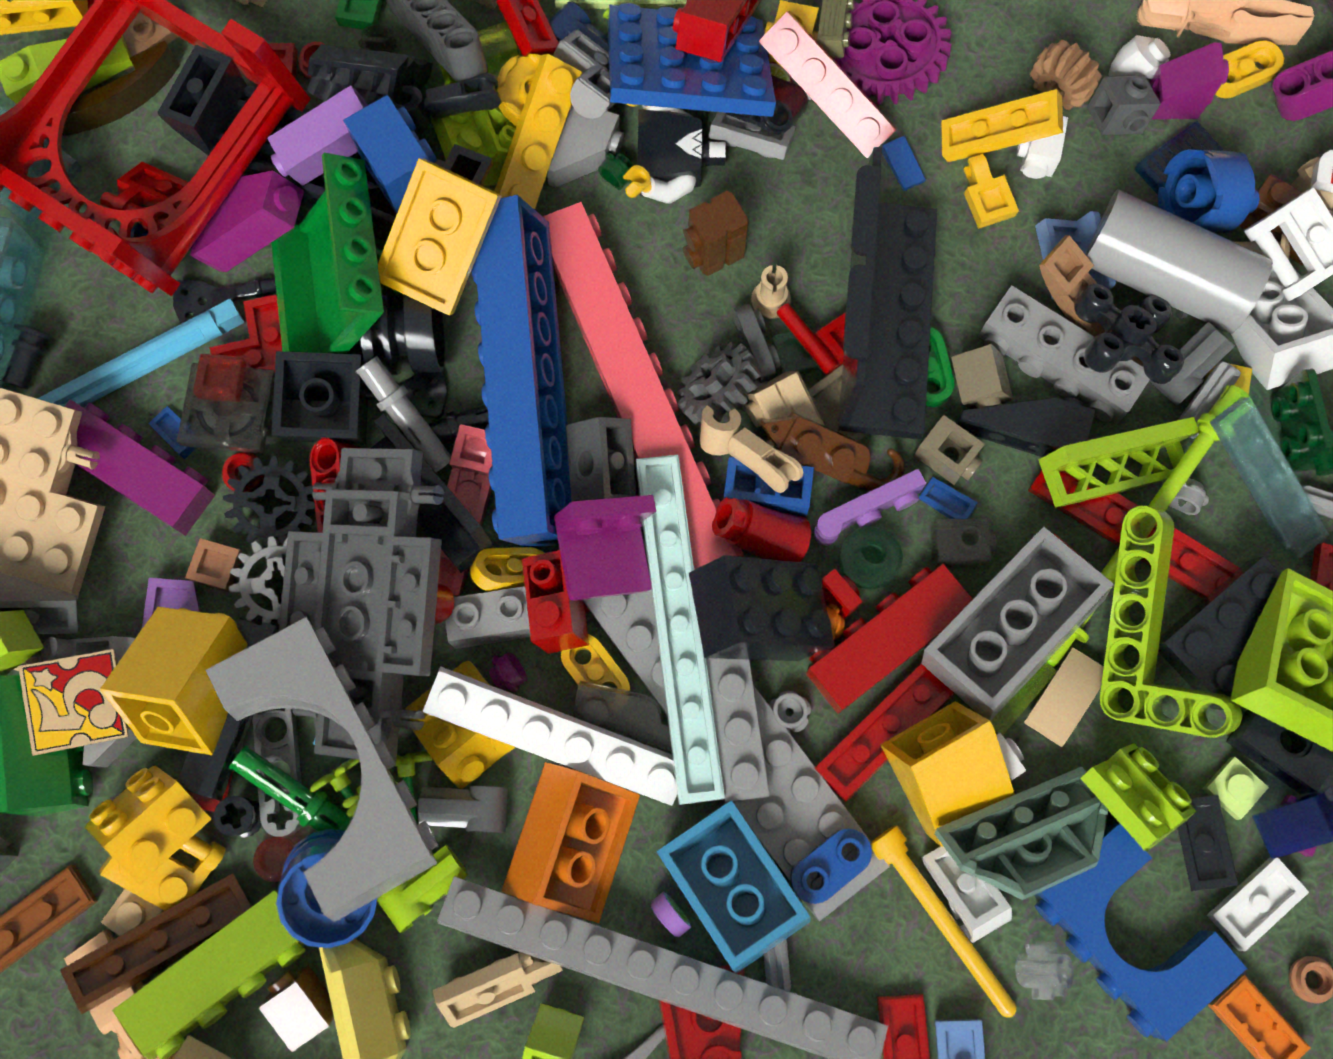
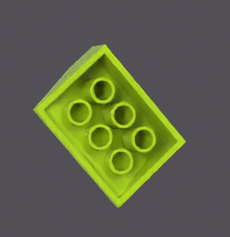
[1230,568,1333,752]

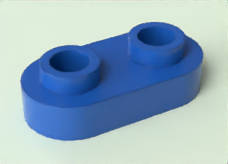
[790,829,872,904]

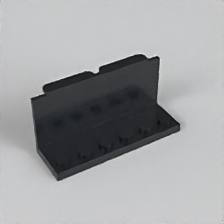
[838,147,937,440]

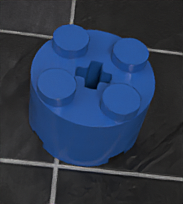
[1158,149,1260,233]

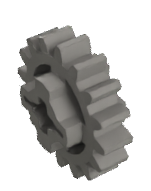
[229,536,288,625]

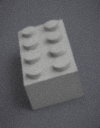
[922,527,1114,721]

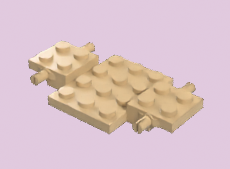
[0,388,105,671]

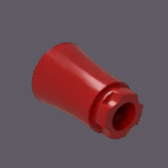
[712,497,811,562]

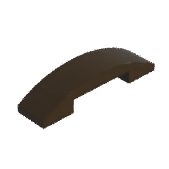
[62,40,180,135]

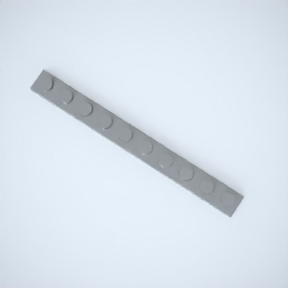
[437,877,888,1059]

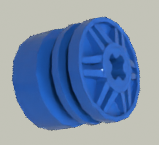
[276,829,377,948]

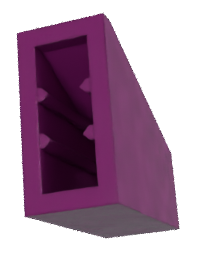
[189,171,304,272]

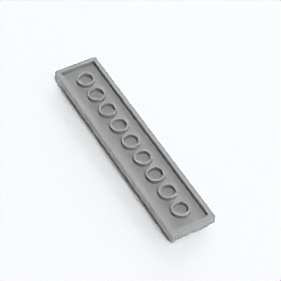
[583,537,890,921]

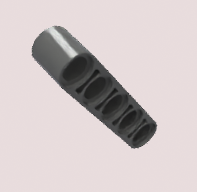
[386,0,488,82]

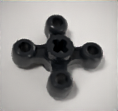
[1074,284,1184,384]

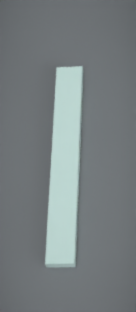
[635,455,725,805]

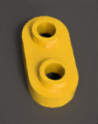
[1215,41,1284,98]
[470,547,544,592]
[561,634,630,713]

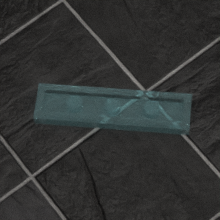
[1210,397,1329,560]

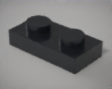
[1178,795,1239,891]

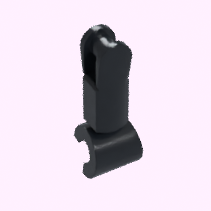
[391,73,501,136]

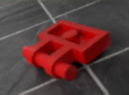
[100,162,188,232]

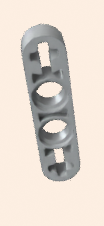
[252,708,304,837]

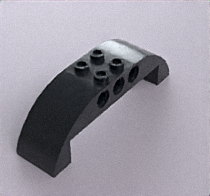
[157,45,494,238]

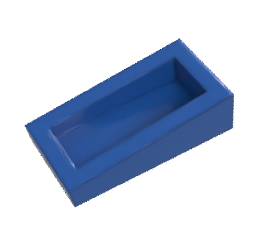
[882,136,926,191]
[148,406,204,459]
[919,477,978,527]

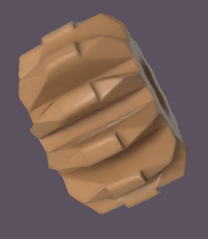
[1030,40,1102,110]

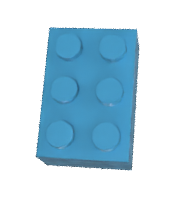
[656,800,811,974]

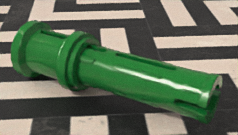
[228,745,353,832]

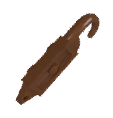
[761,411,905,492]

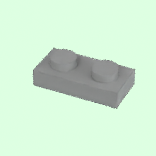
[709,112,796,160]

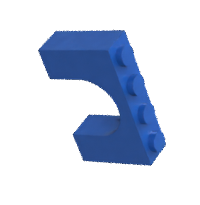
[1034,823,1248,1041]

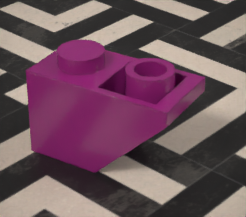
[1149,43,1229,119]

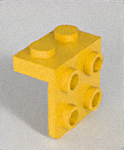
[405,661,515,789]
[85,765,211,885]

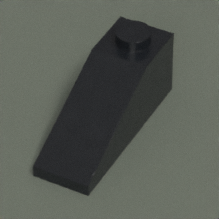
[956,397,1096,457]

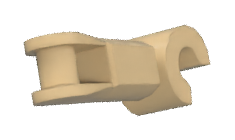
[700,405,803,493]

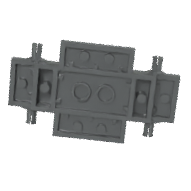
[279,448,444,762]

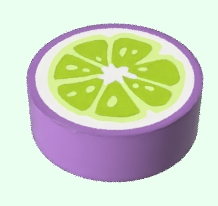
[651,891,692,937]

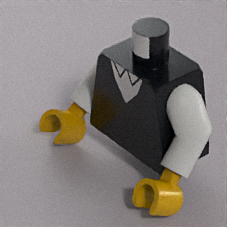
[623,104,725,204]

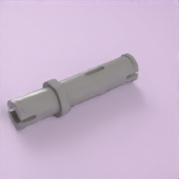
[356,356,452,472]

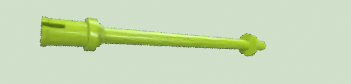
[1045,384,1251,667]

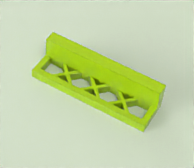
[1038,417,1200,508]

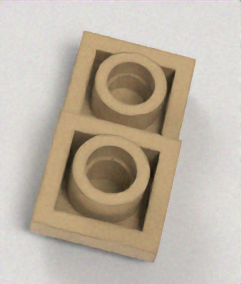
[1024,647,1104,747]

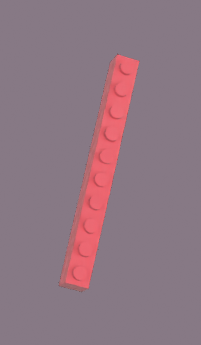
[543,202,744,570]

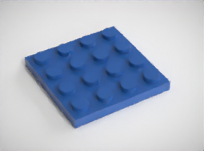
[608,3,776,117]

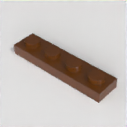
[60,873,251,1014]

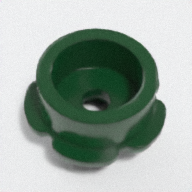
[598,153,633,190]

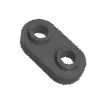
[732,304,781,384]

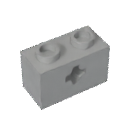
[445,586,530,649]

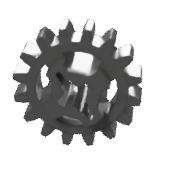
[676,342,761,424]

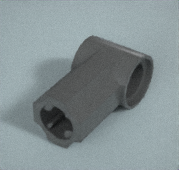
[1149,322,1235,407]
[418,786,509,833]

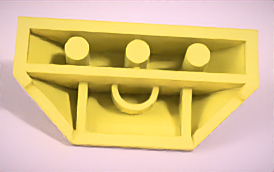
[319,939,411,1059]

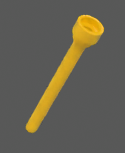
[871,825,1017,1018]

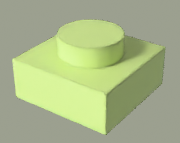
[1202,757,1269,820]

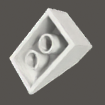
[1231,268,1333,390]

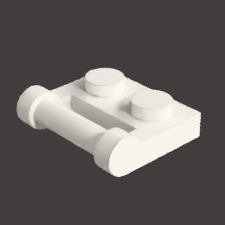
[1244,187,1333,301]

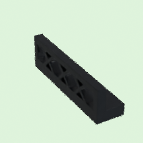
[370,414,494,573]
[177,619,279,801]

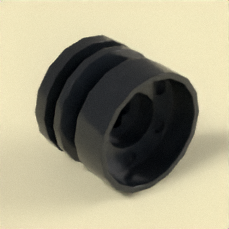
[359,288,445,375]

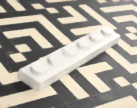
[423,666,677,806]

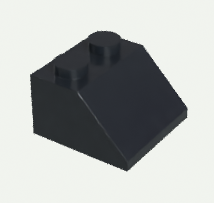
[272,351,368,444]

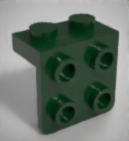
[1271,368,1333,476]

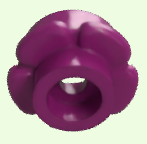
[489,652,528,693]

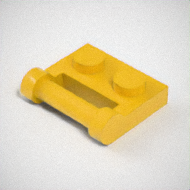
[99,835,226,911]

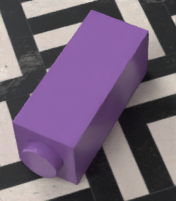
[267,85,369,186]

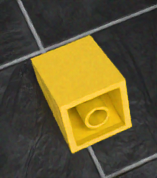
[100,607,248,755]
[880,701,1015,847]

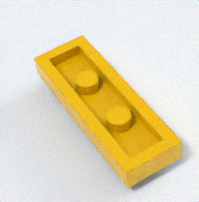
[942,89,1063,162]

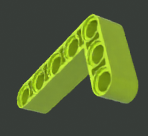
[1100,506,1242,737]

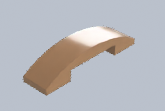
[1039,235,1144,367]

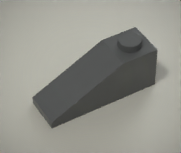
[0,572,79,634]

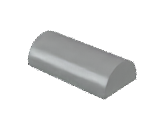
[1085,189,1273,334]

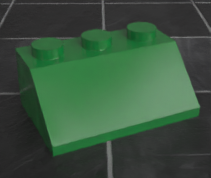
[0,675,93,817]

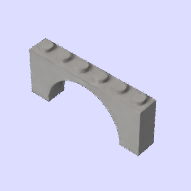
[206,617,438,922]

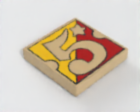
[18,649,129,756]

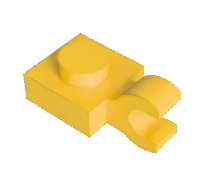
[963,154,1019,229]

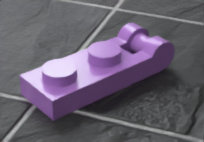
[814,469,926,546]

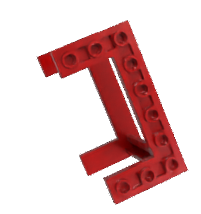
[0,0,311,297]

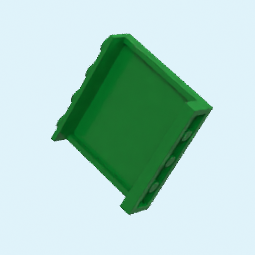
[271,152,384,354]

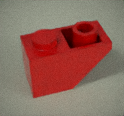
[522,550,589,654]

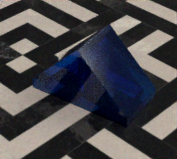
[1252,785,1333,858]

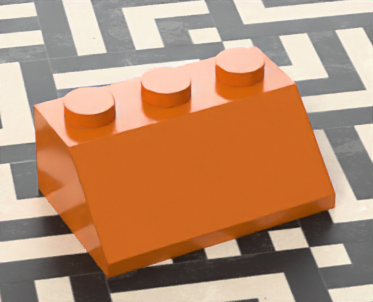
[501,762,640,923]

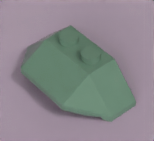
[934,767,1108,900]

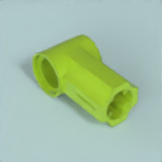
[377,845,470,933]

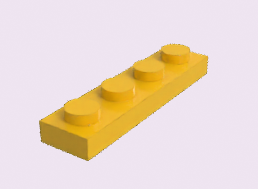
[494,54,582,209]

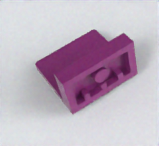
[554,495,656,601]

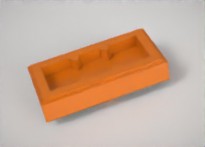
[1208,974,1311,1059]

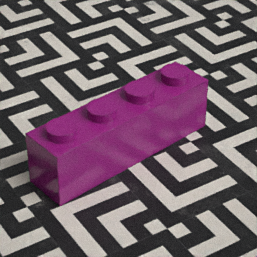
[64,399,215,536]

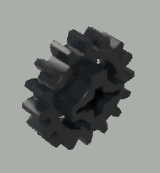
[223,456,315,547]

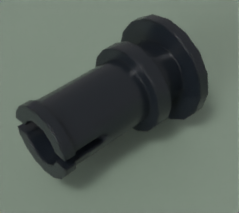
[1,324,56,390]

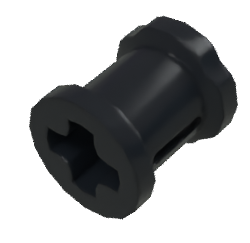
[213,795,261,838]

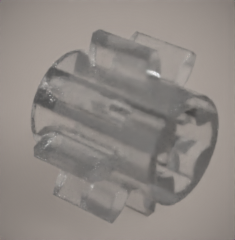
[1015,941,1074,1000]

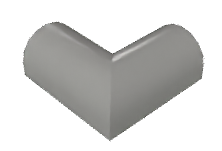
[553,30,615,119]

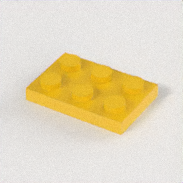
[378,158,502,316]

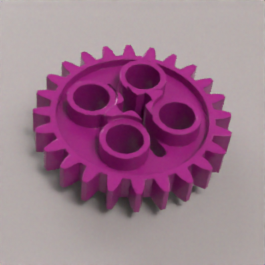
[833,0,951,105]

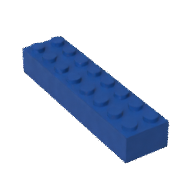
[471,195,572,548]

